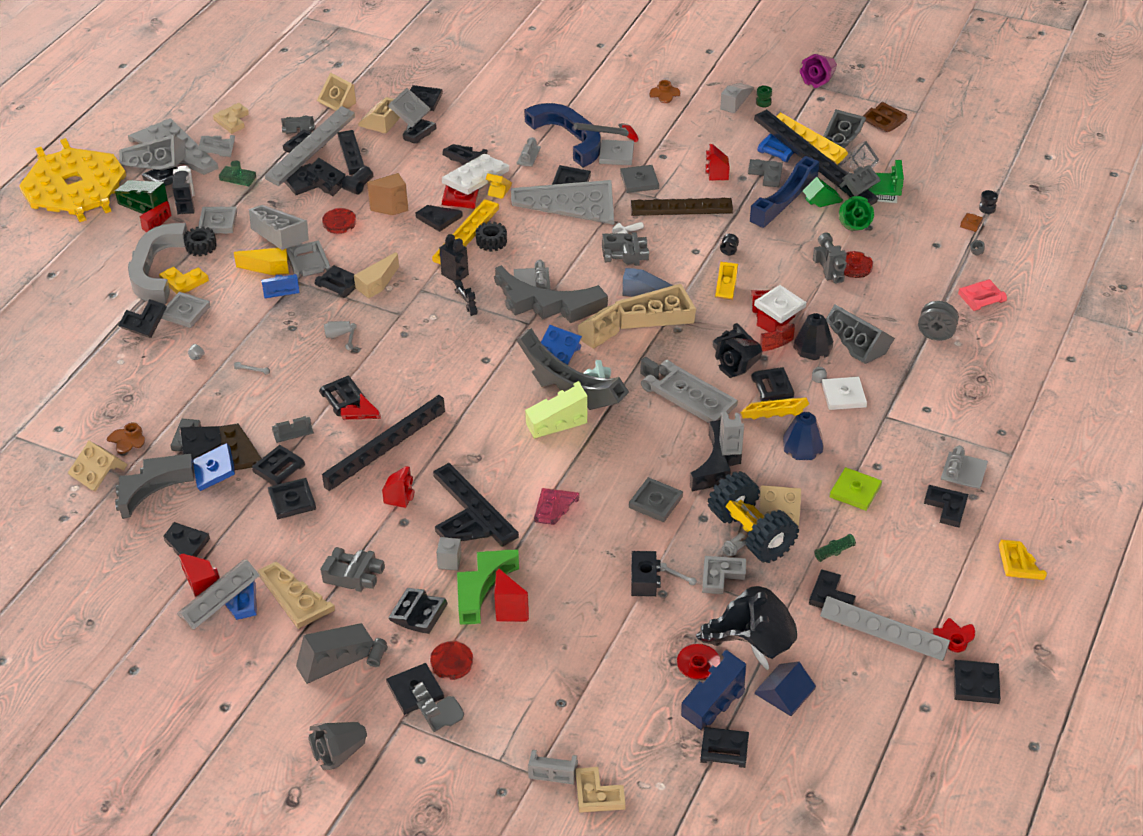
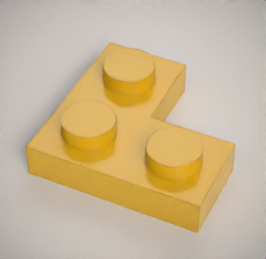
[159,266,209,294]

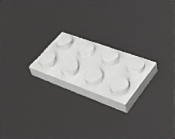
[442,154,510,195]

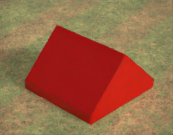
[494,569,529,622]

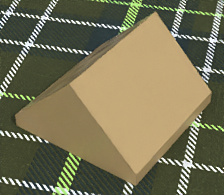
[317,72,356,111]

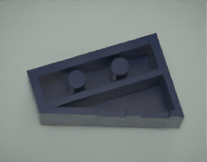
[681,650,746,730]

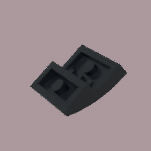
[388,588,448,634]

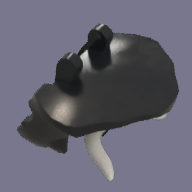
[696,586,797,670]

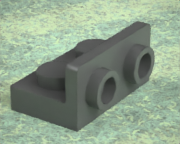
[839,165,881,196]

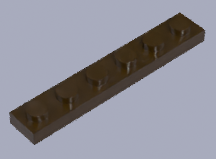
[631,197,733,216]

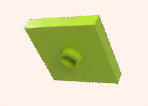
[829,467,882,511]

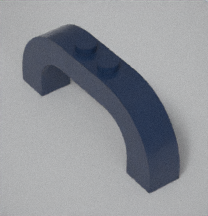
[524,103,601,168]

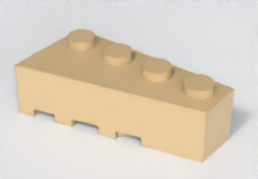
[615,284,696,329]

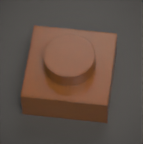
[960,213,983,232]

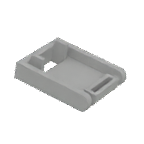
[287,240,330,278]

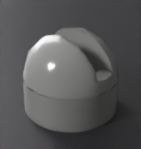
[188,344,205,360]
[812,367,827,383]

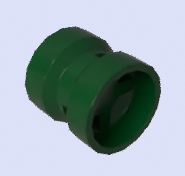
[756,85,772,108]

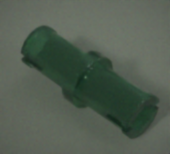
[814,534,856,562]

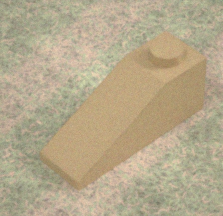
[354,252,399,299]

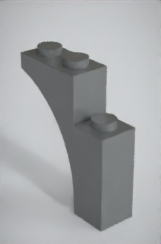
[115,454,194,519]

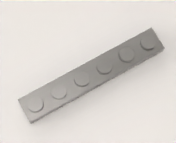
[820,596,950,661]

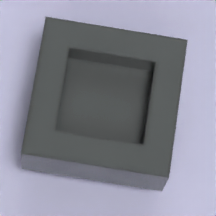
[640,357,659,380]

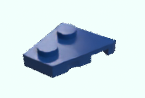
[225,580,257,620]

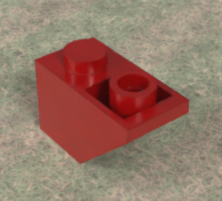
[705,144,730,181]
[382,466,415,508]

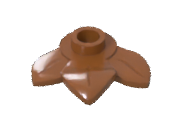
[649,80,681,103]
[106,422,145,454]

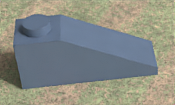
[622,268,674,297]

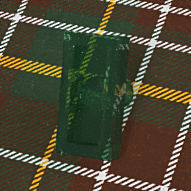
[219,160,256,186]

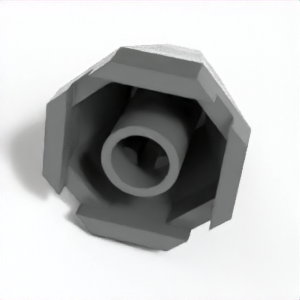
[308,722,367,770]

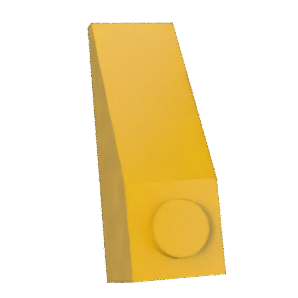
[234,248,289,275]

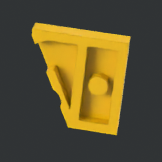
[999,539,1047,580]

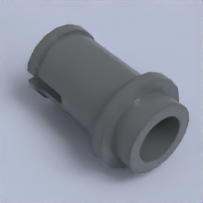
[367,638,388,667]

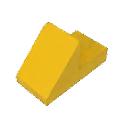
[486,173,512,199]
[715,261,738,300]

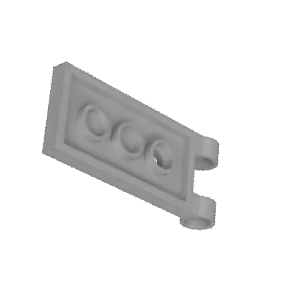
[641,360,738,423]

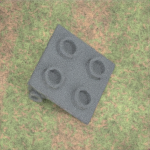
[514,260,550,290]
[941,445,988,489]

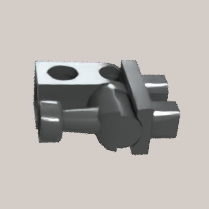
[602,232,649,266]
[813,233,847,284]
[320,547,385,592]

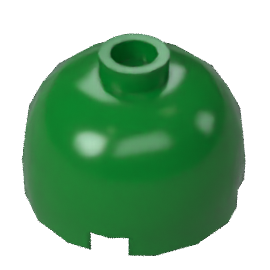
[839,196,874,231]

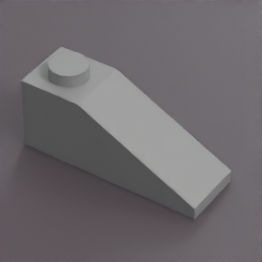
[720,83,754,114]

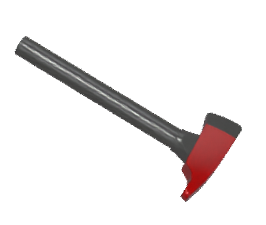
[574,123,639,143]

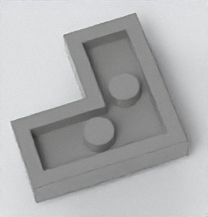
[702,556,746,594]

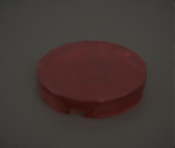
[322,208,356,234]
[844,251,873,278]
[430,641,473,680]

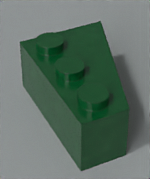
[115,180,168,216]

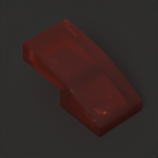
[760,324,795,352]

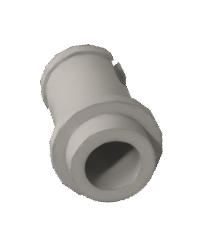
[722,533,747,556]

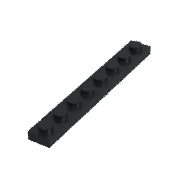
[322,395,445,491]

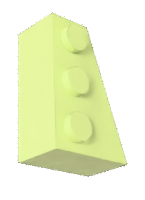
[525,381,587,439]

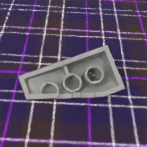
[119,135,186,170]

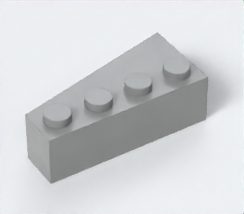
[249,205,309,250]

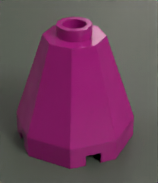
[800,54,837,88]

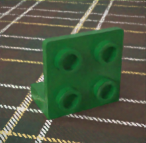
[868,160,904,196]

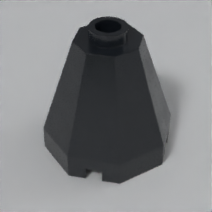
[793,313,834,360]
[715,338,763,378]

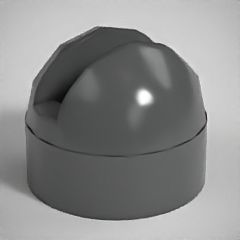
[970,240,985,256]

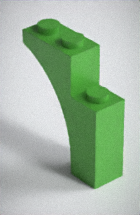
[457,549,519,625]

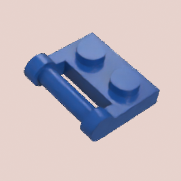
[757,133,795,163]

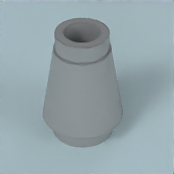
[324,321,352,339]

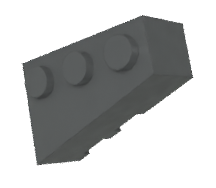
[296,623,373,684]

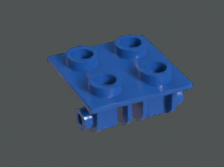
[541,325,582,365]

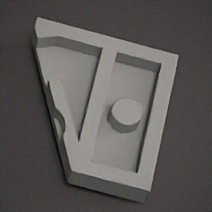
[198,135,235,157]

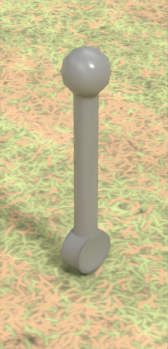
[345,323,357,351]
[234,362,270,375]
[661,563,697,585]

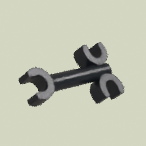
[453,279,478,316]

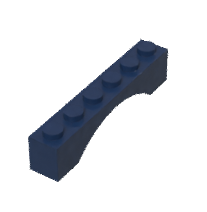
[750,156,819,228]

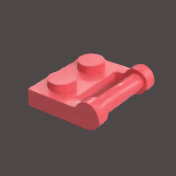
[958,279,1007,311]

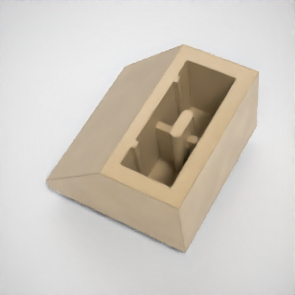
[358,97,400,133]
[578,303,620,349]

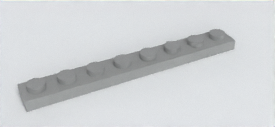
[265,106,355,186]

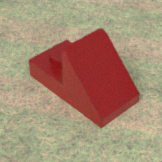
[341,393,381,420]

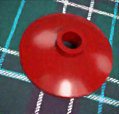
[677,644,720,680]

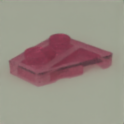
[534,488,580,525]

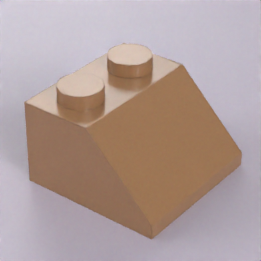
[367,173,409,215]

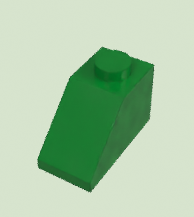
[803,177,843,208]

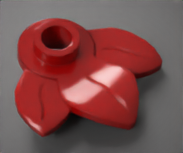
[933,618,976,653]

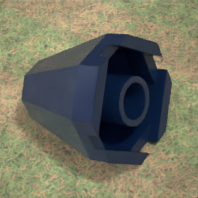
[783,412,824,460]

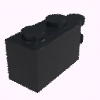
[439,234,469,281]

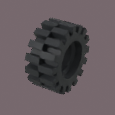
[476,221,507,252]
[184,226,217,257]

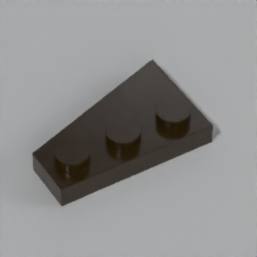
[219,423,262,470]

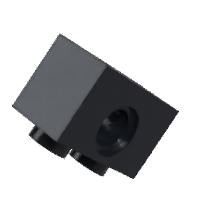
[631,551,661,597]

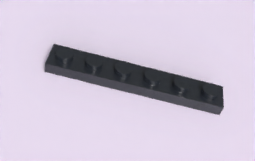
[433,463,519,547]

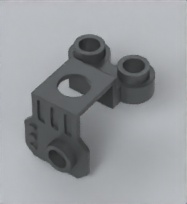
[412,682,464,732]

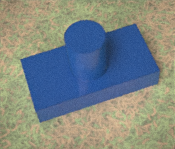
[261,274,300,299]

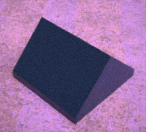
[755,661,816,716]

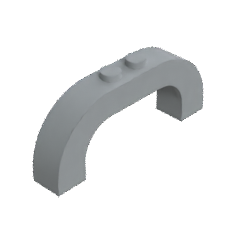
[128,223,187,304]

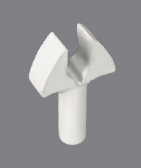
[612,222,644,233]

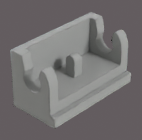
[719,412,744,455]
[528,750,578,785]

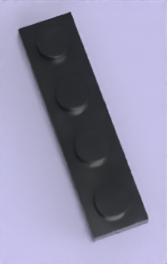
[337,130,364,175]

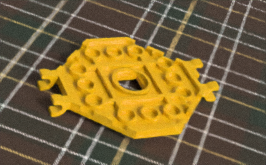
[19,138,126,222]

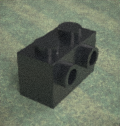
[306,158,346,196]

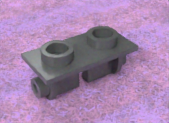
[281,115,315,134]
[272,416,314,443]

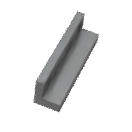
[177,559,260,630]

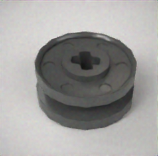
[918,301,959,341]

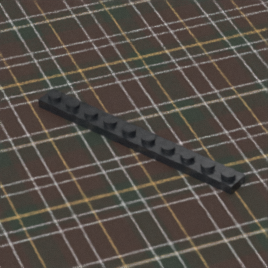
[754,109,878,206]

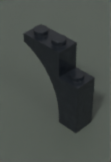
[690,420,742,491]

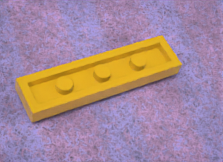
[740,397,809,420]

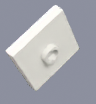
[754,285,807,323]
[822,377,867,410]

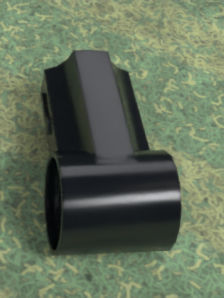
[342,166,374,195]

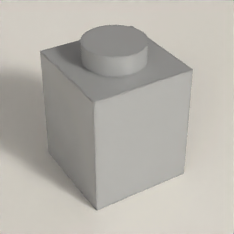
[436,537,462,571]

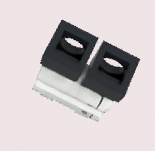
[172,166,195,215]

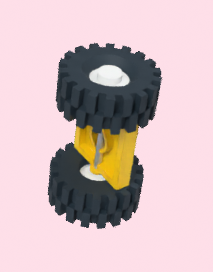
[707,471,799,563]

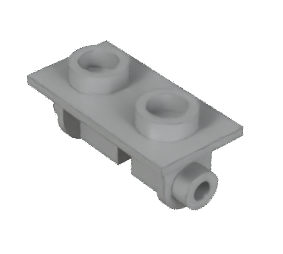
[517,137,541,167]

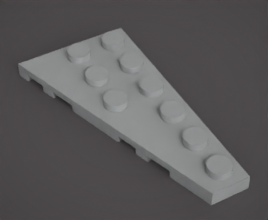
[128,118,218,175]
[511,180,614,225]

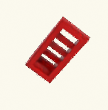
[139,201,172,233]

